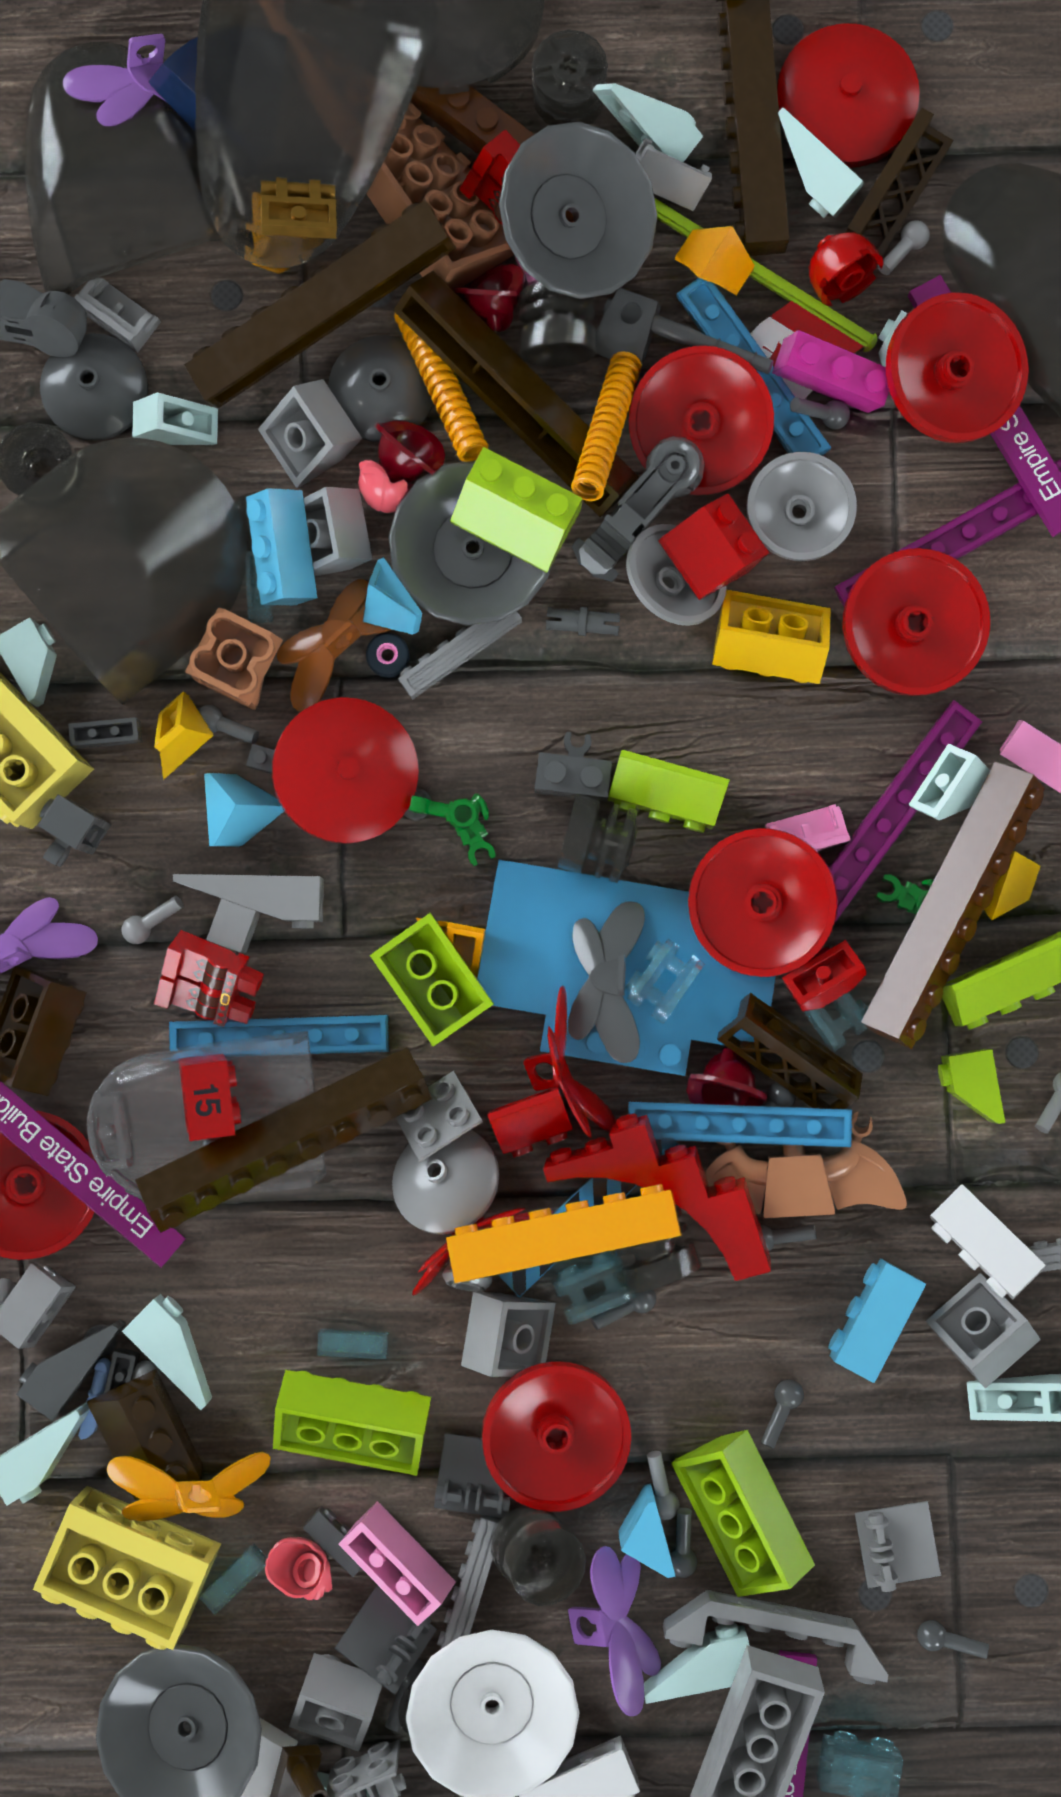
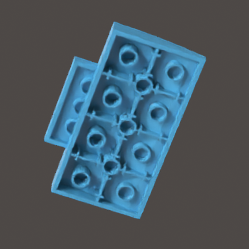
[477,860,776,1076]

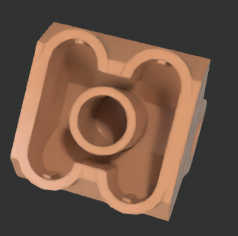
[185,608,283,710]

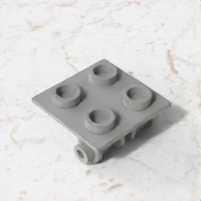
[396,1071,483,1162]
[855,1501,941,1592]
[326,1740,406,1797]

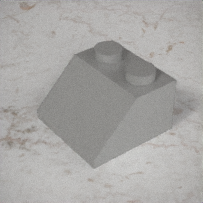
[258,379,362,488]
[304,487,372,576]
[926,1273,1041,1388]
[461,1292,556,1377]
[289,1653,382,1752]

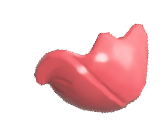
[358,460,414,514]
[265,1537,333,1601]

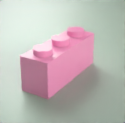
[339,1501,456,1626]

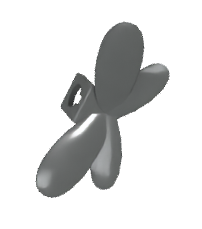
[568,901,645,1063]

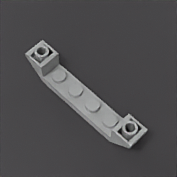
[663,1590,888,1685]

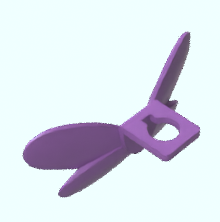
[63,34,165,127]
[0,897,98,974]
[568,1546,661,1716]

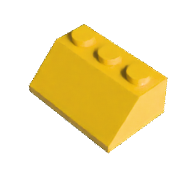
[712,589,831,684]

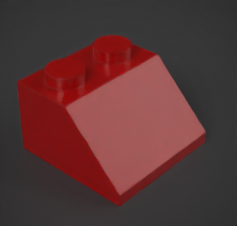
[658,494,769,600]
[487,1087,573,1158]

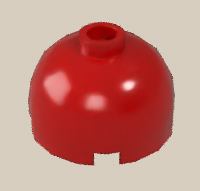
[809,232,883,306]

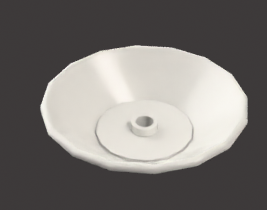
[406,1629,580,1797]

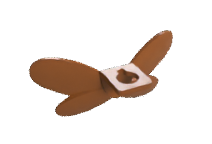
[277,579,393,712]

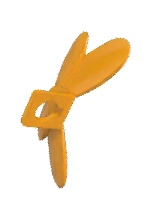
[107,1452,271,1521]

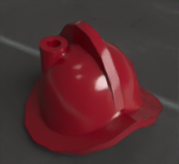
[453,264,526,332]
[374,421,446,485]
[686,1048,767,1106]

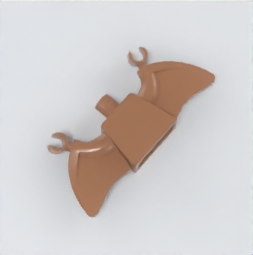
[693,1111,907,1220]

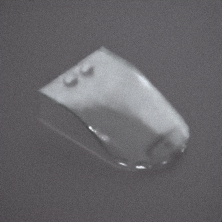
[87,1031,326,1199]

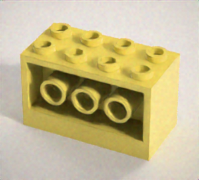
[0,672,94,829]
[33,1486,221,1650]

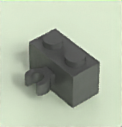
[534,732,612,802]
[38,794,112,867]

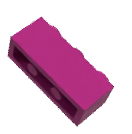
[772,330,889,413]

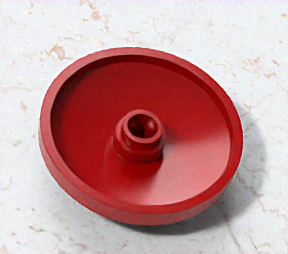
[777,23,920,168]
[886,292,1029,443]
[629,346,774,495]
[842,548,990,696]
[272,697,419,844]
[688,828,838,977]
[0,1111,98,1260]
[482,1361,631,1512]

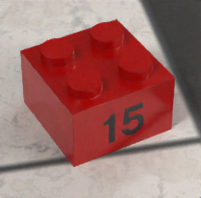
[178,1051,241,1141]

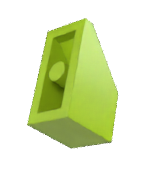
[938,1049,1005,1124]

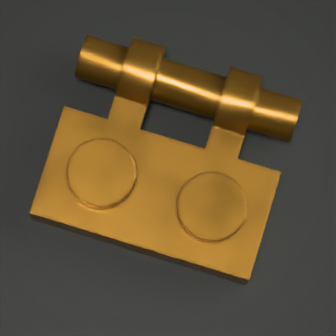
[261,177,337,239]

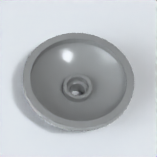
[747,452,857,561]
[626,524,726,626]
[392,1130,499,1235]

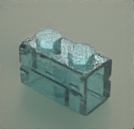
[817,1731,903,1797]

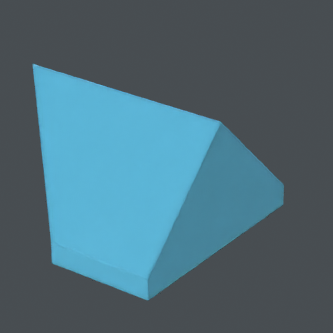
[363,557,422,635]
[204,773,284,847]

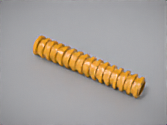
[394,313,489,462]
[571,351,642,501]

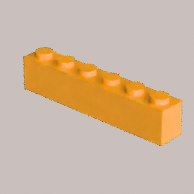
[446,1184,682,1283]

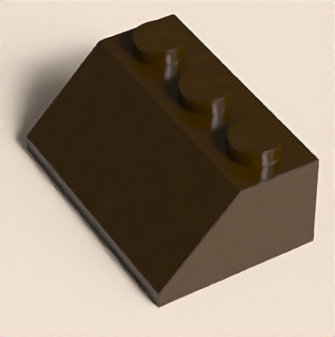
[0,966,87,1096]
[87,1369,203,1500]

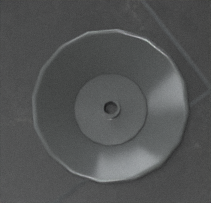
[499,122,658,299]
[388,460,550,625]
[96,1644,262,1797]

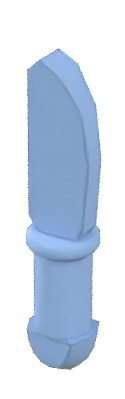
[78,1358,111,1440]

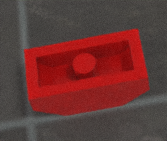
[782,940,867,1012]

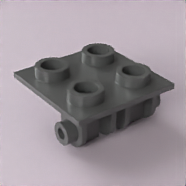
[434,1433,511,1519]
[334,1585,437,1695]

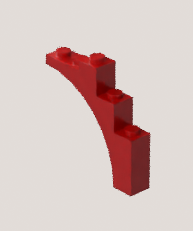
[543,1113,771,1281]

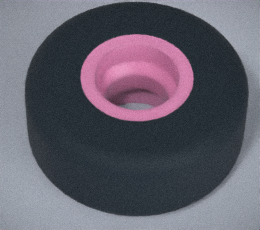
[366,633,410,678]

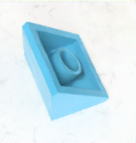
[618,1483,675,1578]

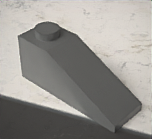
[16,1319,126,1421]

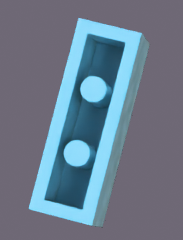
[246,488,318,605]
[828,1258,926,1383]

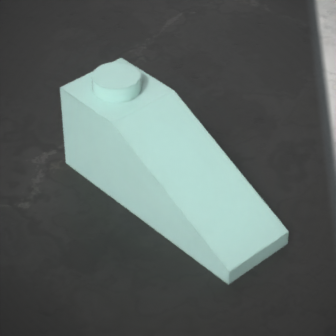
[593,83,703,162]
[778,107,865,219]
[122,1294,212,1410]
[967,1374,1061,1422]
[0,1402,90,1506]
[644,1623,750,1704]

